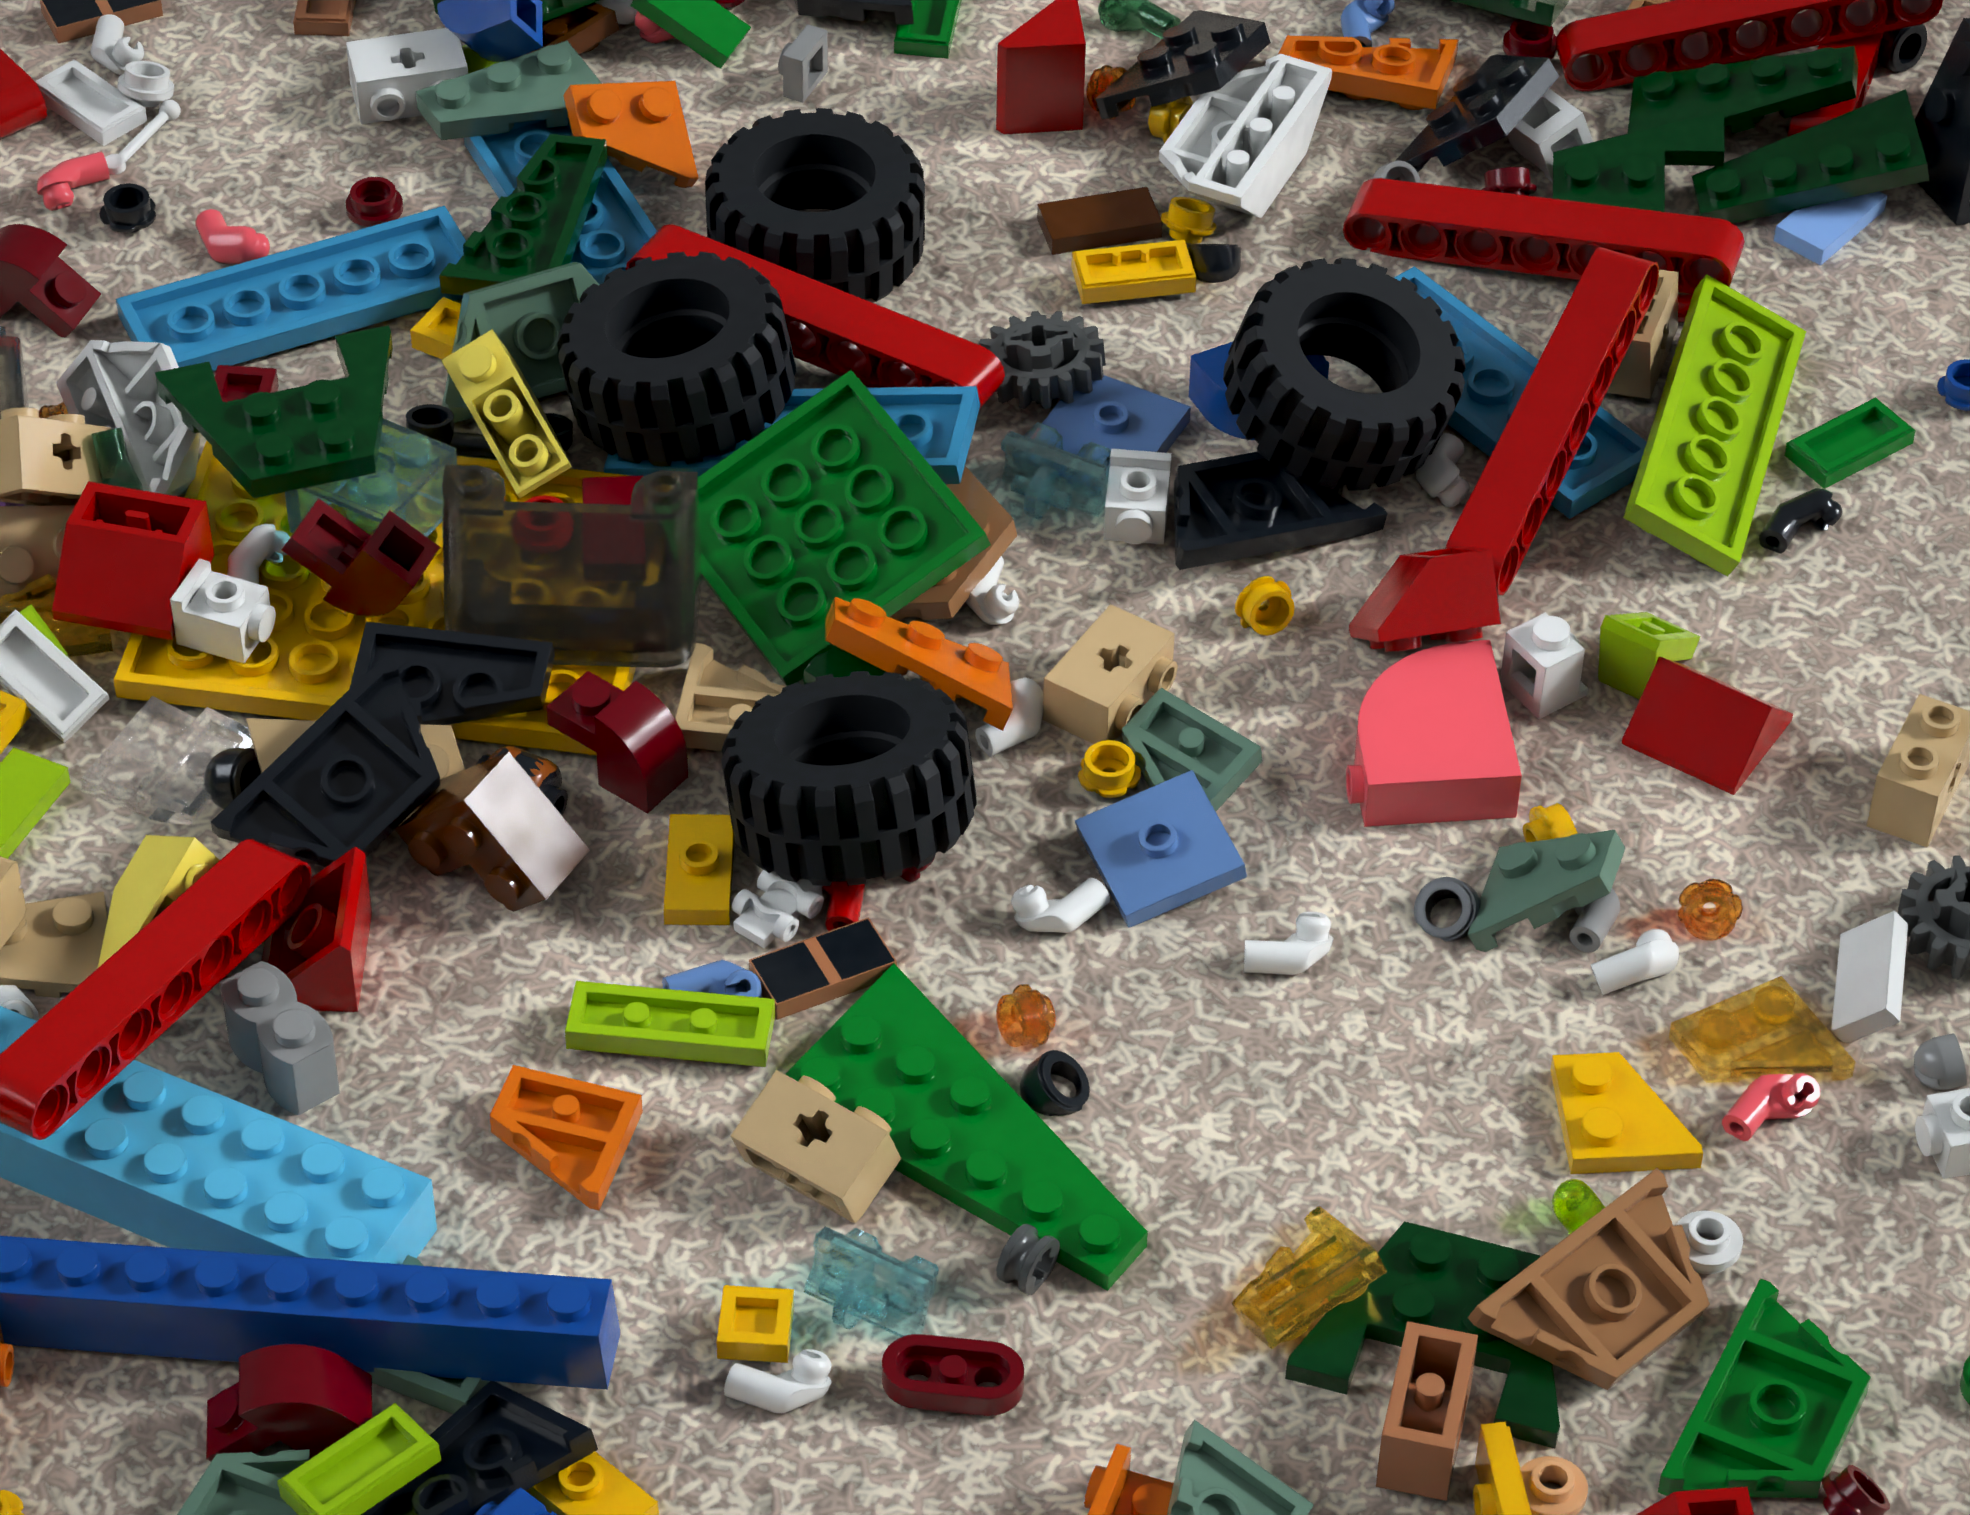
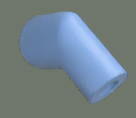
[1341,0,1395,47]
[662,960,762,998]

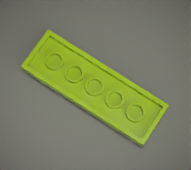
[1623,274,1806,577]

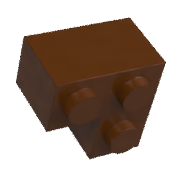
[395,752,590,912]

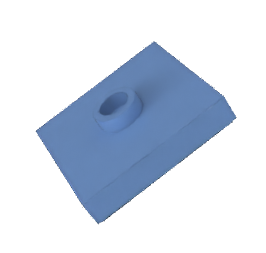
[1030,375,1191,482]
[1075,770,1247,928]

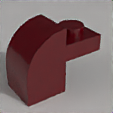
[0,224,101,338]
[281,498,440,617]
[546,671,688,814]
[206,1344,372,1462]

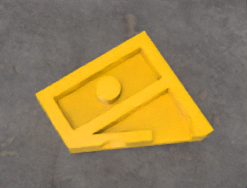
[1550,1052,1703,1174]

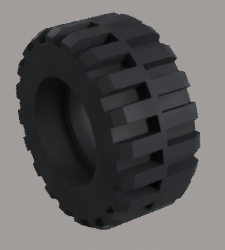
[705,108,925,302]
[557,252,797,466]
[1223,258,1466,491]
[721,671,977,886]

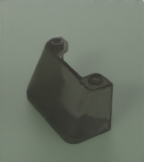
[442,465,702,668]

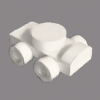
[732,870,824,948]

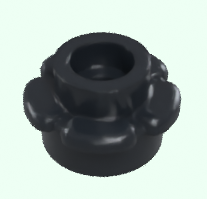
[99,183,156,233]

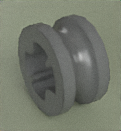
[996,1224,1060,1295]

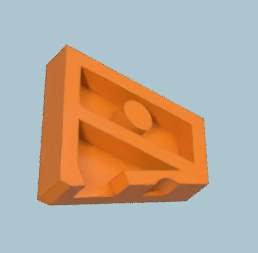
[563,81,698,188]

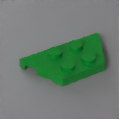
[1658,1278,1871,1498]

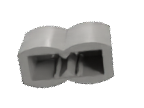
[221,961,340,1115]

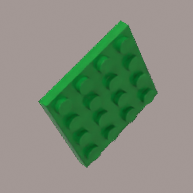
[652,370,991,686]

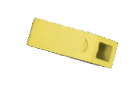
[441,329,572,498]
[98,835,220,968]

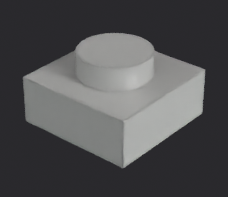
[778,24,828,103]

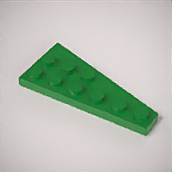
[785,963,1148,1291]

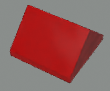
[996,0,1086,134]
[1622,656,1793,795]
[261,847,372,1012]

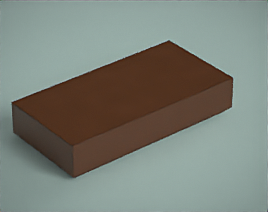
[1037,187,1163,255]

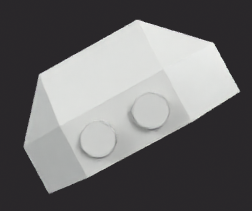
[1159,54,1332,218]
[56,340,201,497]

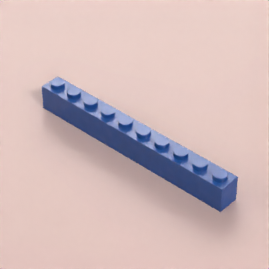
[0,1236,621,1390]

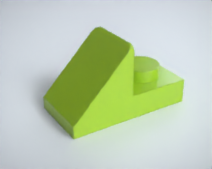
[1598,612,1701,700]

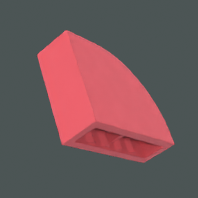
[1346,640,1522,827]

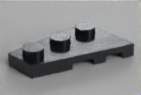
[350,622,555,725]

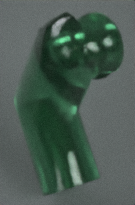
[1098,0,1181,39]
[91,427,143,490]

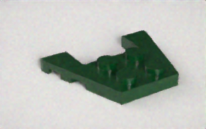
[1552,112,1725,212]
[155,325,393,498]
[1285,1221,1560,1449]

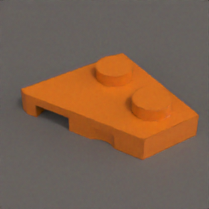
[490,1065,643,1210]

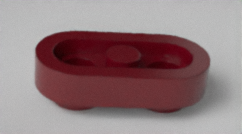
[882,1334,1024,1416]

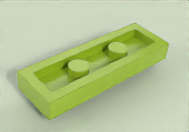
[565,981,775,1067]

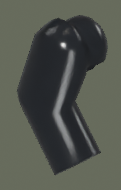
[1759,488,1842,554]

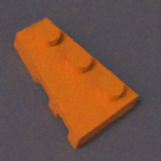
[1278,35,1459,110]
[825,597,1013,731]

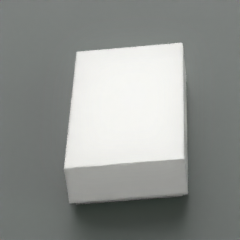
[35,59,147,146]
[0,609,109,743]
[1831,910,1908,1043]

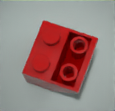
[52,481,215,640]
[1349,546,1501,652]

